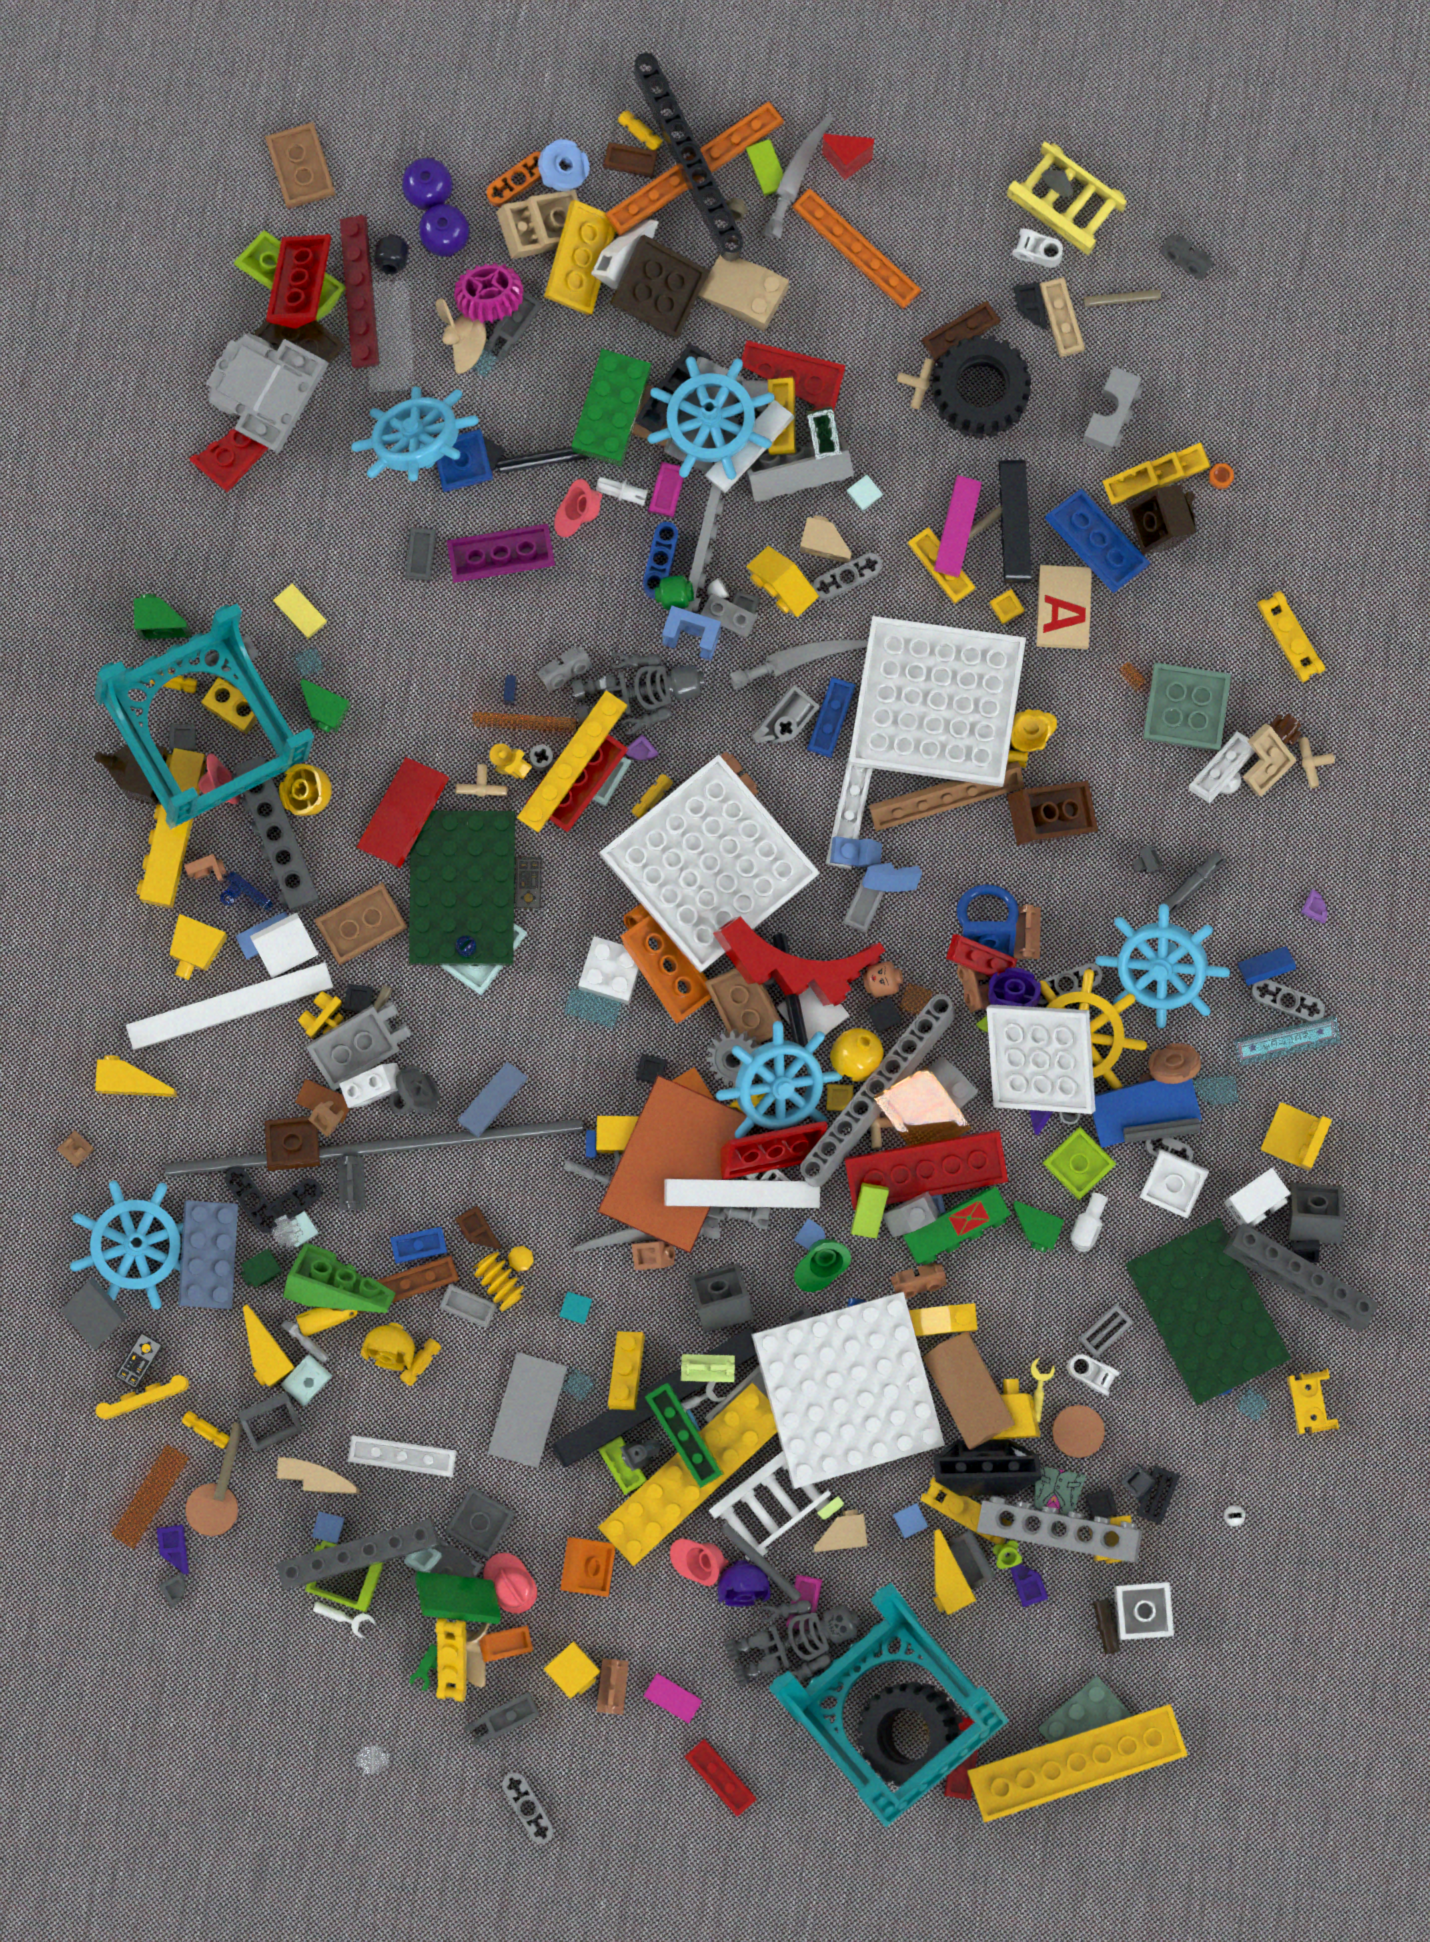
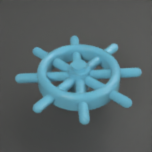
[647,357,775,480]
[351,386,479,482]
[1095,904,1230,1028]
[716,1021,843,1139]
[70,1180,183,1310]

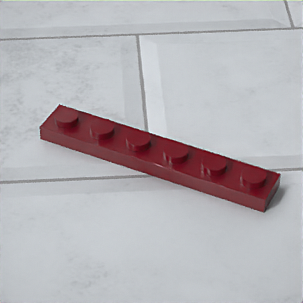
[339,215,380,369]

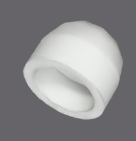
[707,578,729,599]
[1224,1505,1246,1526]

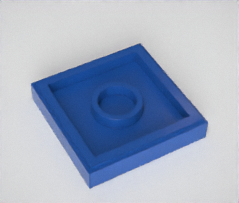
[436,429,494,493]

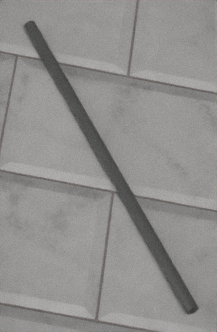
[165,1119,583,1177]

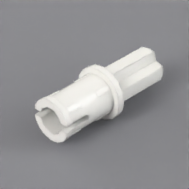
[596,477,648,506]

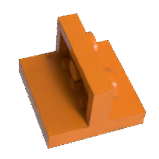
[560,1537,616,1597]

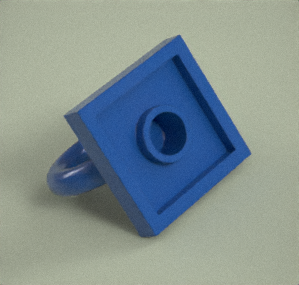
[957,884,1019,957]

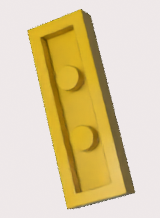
[768,377,796,455]
[908,527,975,605]
[608,1331,645,1410]

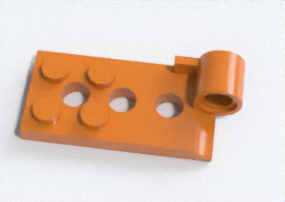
[620,903,712,1024]

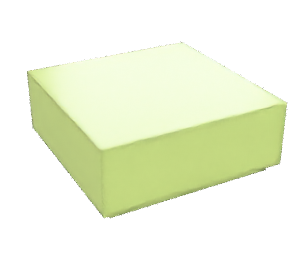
[817,1496,844,1520]

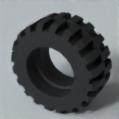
[932,335,1031,438]
[857,1682,965,1787]

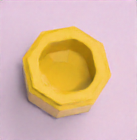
[508,1246,534,1272]

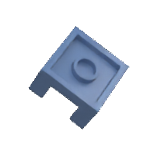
[662,606,721,661]

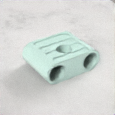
[281,1354,332,1407]

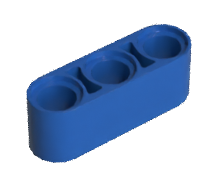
[643,522,678,599]

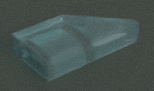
[1192,1075,1238,1105]

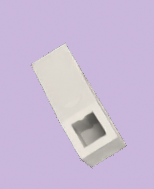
[591,219,659,289]

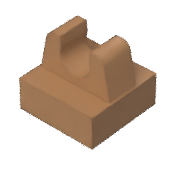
[308,1101,344,1137]
[57,1130,94,1168]

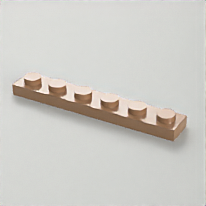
[869,761,1025,831]

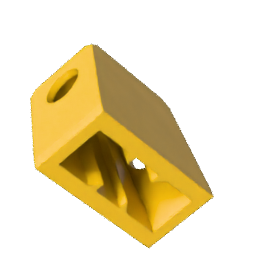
[170,914,228,981]
[990,1379,1040,1440]

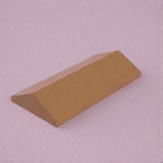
[923,1332,1016,1450]

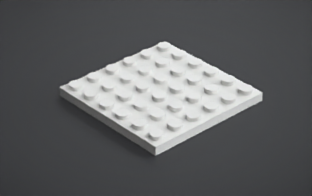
[849,616,1026,787]
[599,755,820,973]
[751,1292,945,1489]

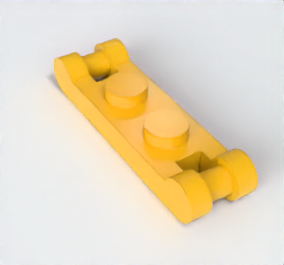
[1257,590,1325,683]
[96,1375,189,1420]
[920,1477,1013,1545]
[436,1618,467,1702]

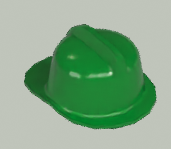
[794,1239,851,1292]

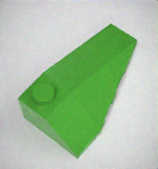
[283,1243,396,1313]

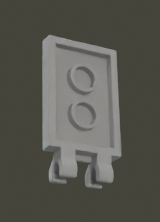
[305,1001,412,1091]

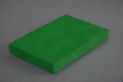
[415,1571,501,1624]

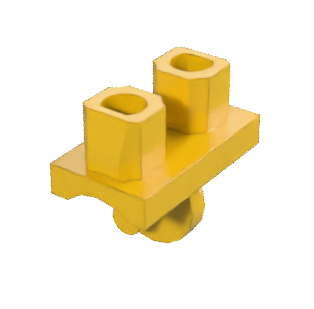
[489,744,532,779]
[298,991,344,1039]

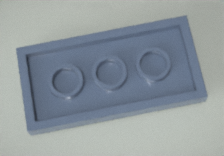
[178,1200,238,1309]

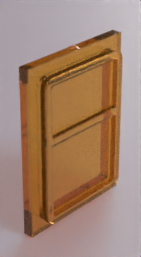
[874,1066,971,1146]

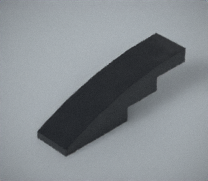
[635,342,711,433]

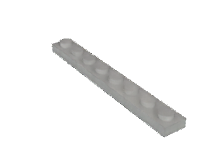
[684,416,739,613]

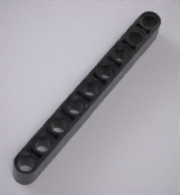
[634,52,744,261]
[551,1326,757,1468]

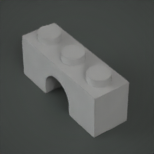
[1082,366,1144,453]

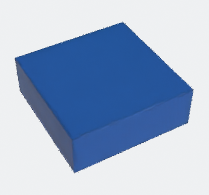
[586,1130,597,1159]

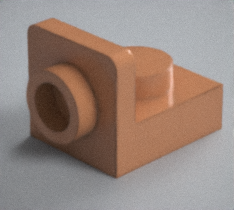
[184,854,227,883]
[632,1240,675,1270]

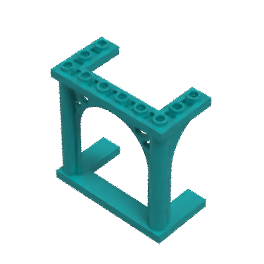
[94,603,314,830]
[769,1582,1009,1828]

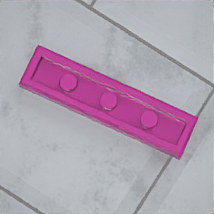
[933,475,982,578]

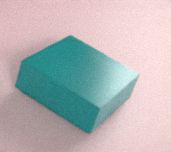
[559,1291,592,1325]

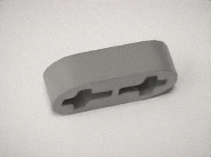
[1145,1137,1193,1162]

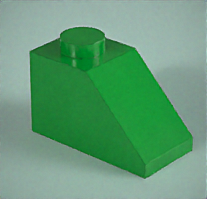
[300,678,351,733]
[1012,1200,1064,1253]

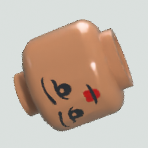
[863,961,903,998]

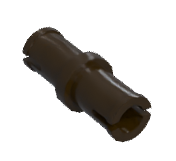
[1092,1599,1121,1655]

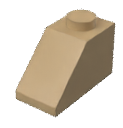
[800,515,851,563]
[814,1510,868,1552]

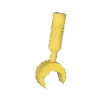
[1030,1358,1055,1422]

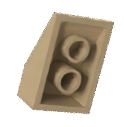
[698,255,789,332]

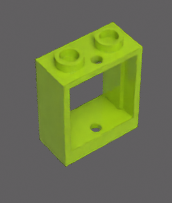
[305,1540,385,1612]

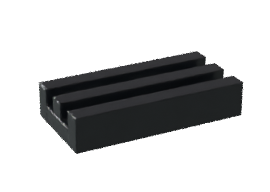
[1136,1466,1180,1525]

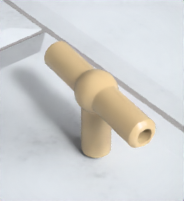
[897,359,935,410]
[1298,737,1335,788]
[455,764,508,797]
[869,1114,902,1149]

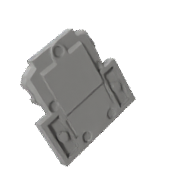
[206,333,329,453]

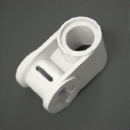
[1012,229,1063,268]
[1067,1354,1120,1396]

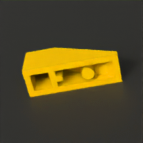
[95,1055,177,1097]
[909,1303,977,1337]
[243,1305,296,1388]
[933,1529,976,1615]

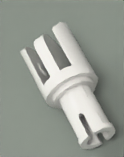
[1071,1193,1108,1252]

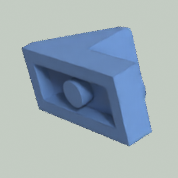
[830,836,882,868]

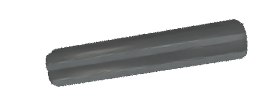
[1123,1118,1201,1143]

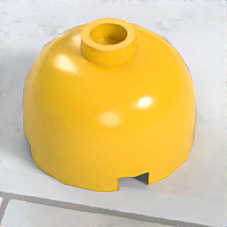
[279,763,332,816]
[830,1028,884,1082]
[361,1323,415,1371]

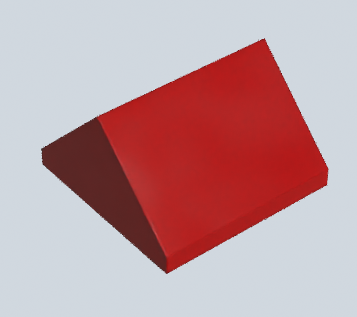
[822,133,875,181]

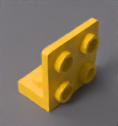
[1261,1103,1332,1171]

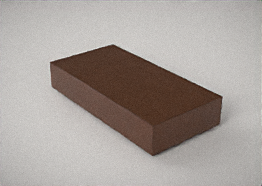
[603,142,658,178]

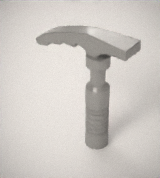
[563,1150,621,1186]
[279,1321,329,1363]

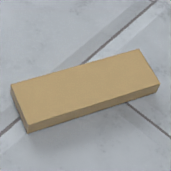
[1039,277,1085,358]

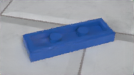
[807,677,856,758]

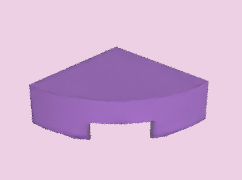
[625,734,659,761]
[1301,889,1327,924]

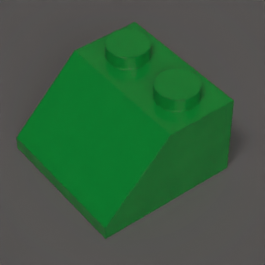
[134,594,192,640]

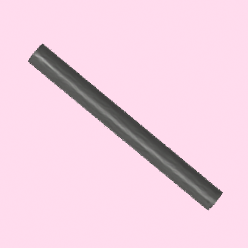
[720,1522,802,1602]

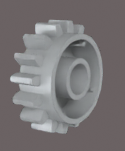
[706,1029,762,1087]

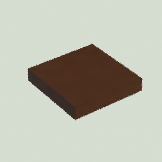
[264,1116,321,1171]

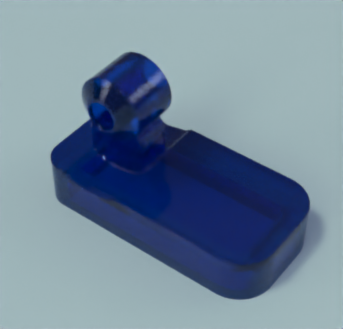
[220,870,274,913]

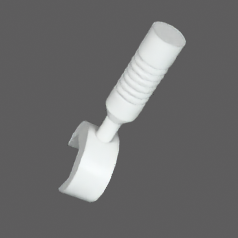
[681,1382,727,1411]
[313,1602,376,1638]

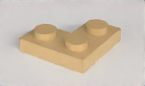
[1243,724,1297,797]

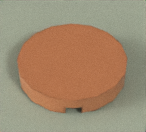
[1148,1043,1201,1084]
[1052,1405,1105,1458]
[185,1483,239,1536]

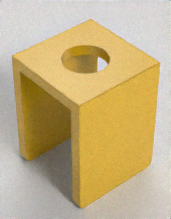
[596,1116,640,1154]

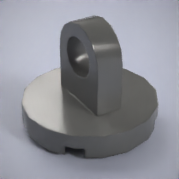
[389,1065,440,1114]

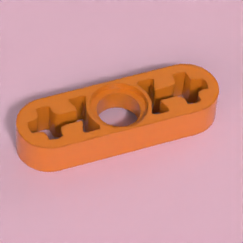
[487,151,542,207]

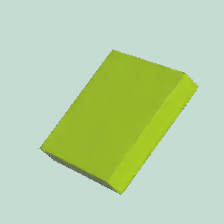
[1042,1127,1116,1201]

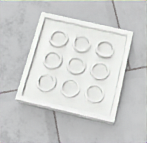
[987,1005,1095,1114]

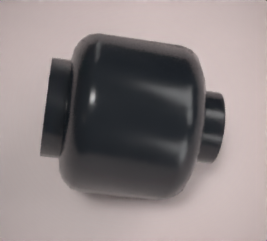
[374,234,409,274]

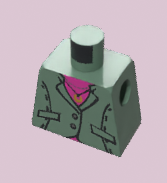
[1034,1466,1086,1530]

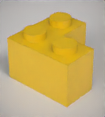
[746,546,819,617]

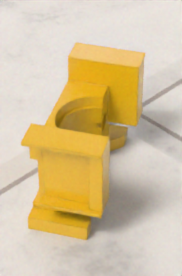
[1287,1368,1339,1435]

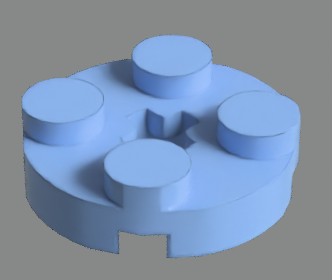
[538,139,589,192]

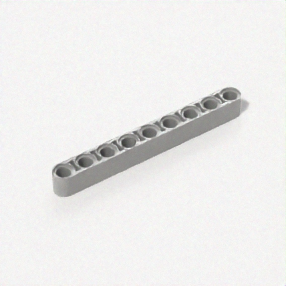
[800,994,956,1187]

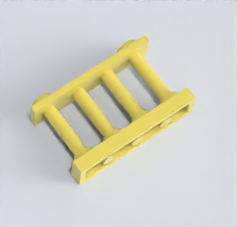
[1007,141,1127,255]

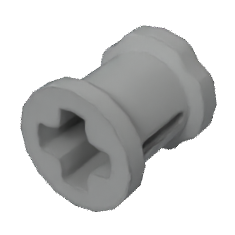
[530,744,554,772]

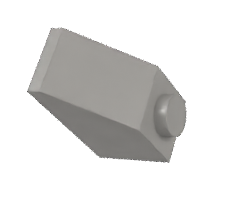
[923,1056,978,1112]
[882,1191,940,1237]

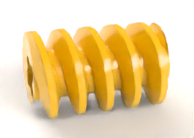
[472,1252,524,1312]

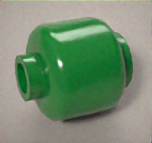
[655,575,694,611]

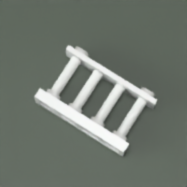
[708,1451,831,1561]

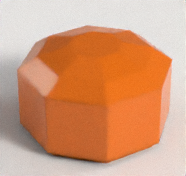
[1209,463,1234,489]

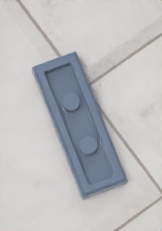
[457,1061,528,1138]

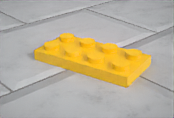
[544,200,616,315]

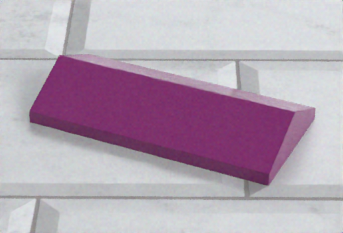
[447,523,555,583]

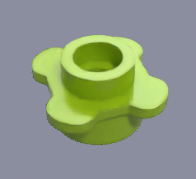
[993,1540,1022,1569]

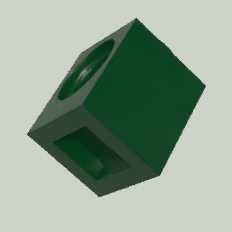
[240,1248,284,1289]

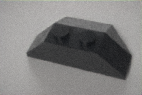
[933,1439,1042,1496]

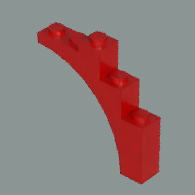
[713,916,886,1006]

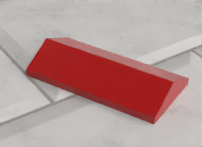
[266,234,332,329]
[526,734,629,833]
[720,1121,828,1180]

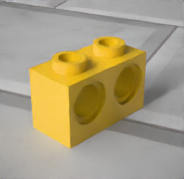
[201,677,257,735]

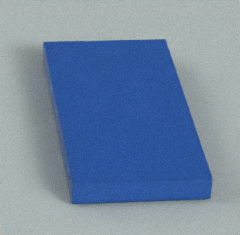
[1045,488,1150,593]
[1092,1078,1202,1148]

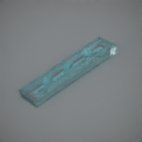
[1234,1016,1341,1067]

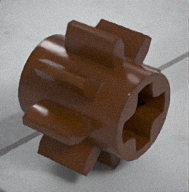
[1269,714,1302,746]

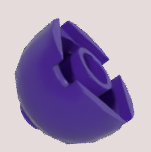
[402,158,453,210]
[419,204,470,257]
[988,968,1041,1007]
[717,1560,771,1607]

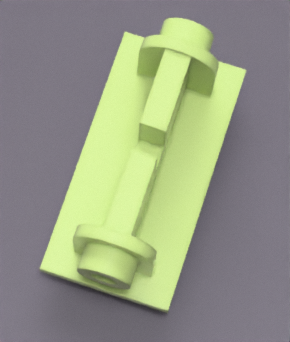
[681,1354,735,1382]

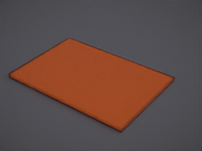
[597,1075,747,1254]

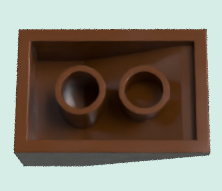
[1007,781,1098,846]

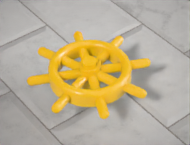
[1039,969,1147,1089]

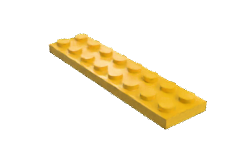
[598,1382,778,1566]
[967,1704,1188,1823]

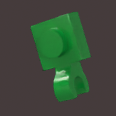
[409,1643,438,1691]

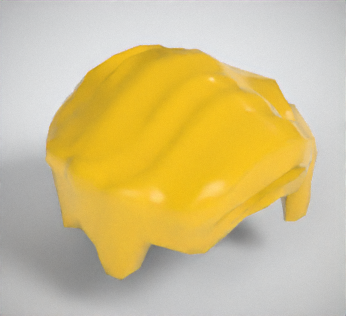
[1010,709,1057,752]

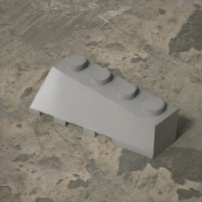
[745,437,854,502]

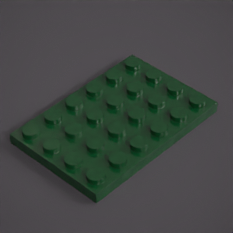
[409,811,515,966]
[1125,1218,1291,1406]

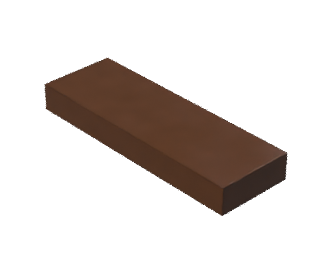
[921,300,1001,362]

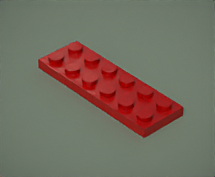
[844,1129,1008,1210]

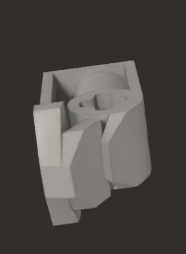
[751,685,820,744]

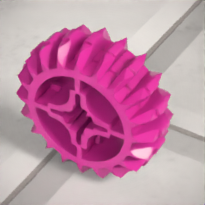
[454,262,524,324]

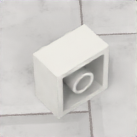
[578,936,640,1005]
[1224,1168,1291,1228]
[1114,1582,1174,1640]

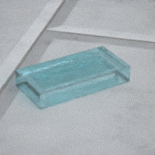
[564,988,622,1029]

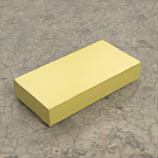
[273,583,327,639]

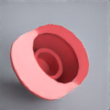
[554,479,602,537]
[198,753,241,804]
[670,1538,729,1586]
[484,1553,537,1613]

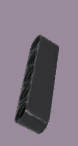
[998,459,1031,584]

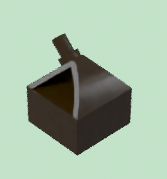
[1127,485,1197,555]
[94,744,169,805]

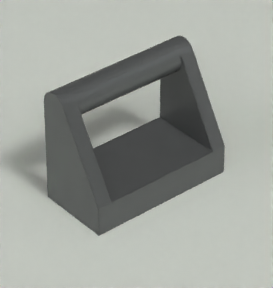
[237,1392,304,1452]
[947,1530,996,1590]

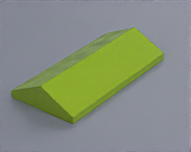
[234,230,345,321]

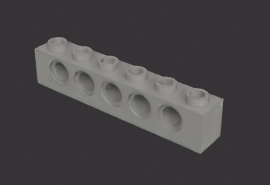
[977,1496,1143,1562]

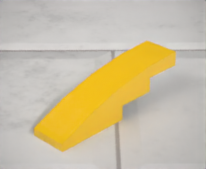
[1102,442,1211,505]

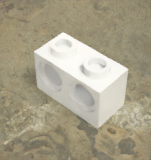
[339,1063,400,1108]

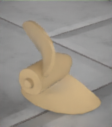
[436,298,486,374]
[453,1623,490,1688]

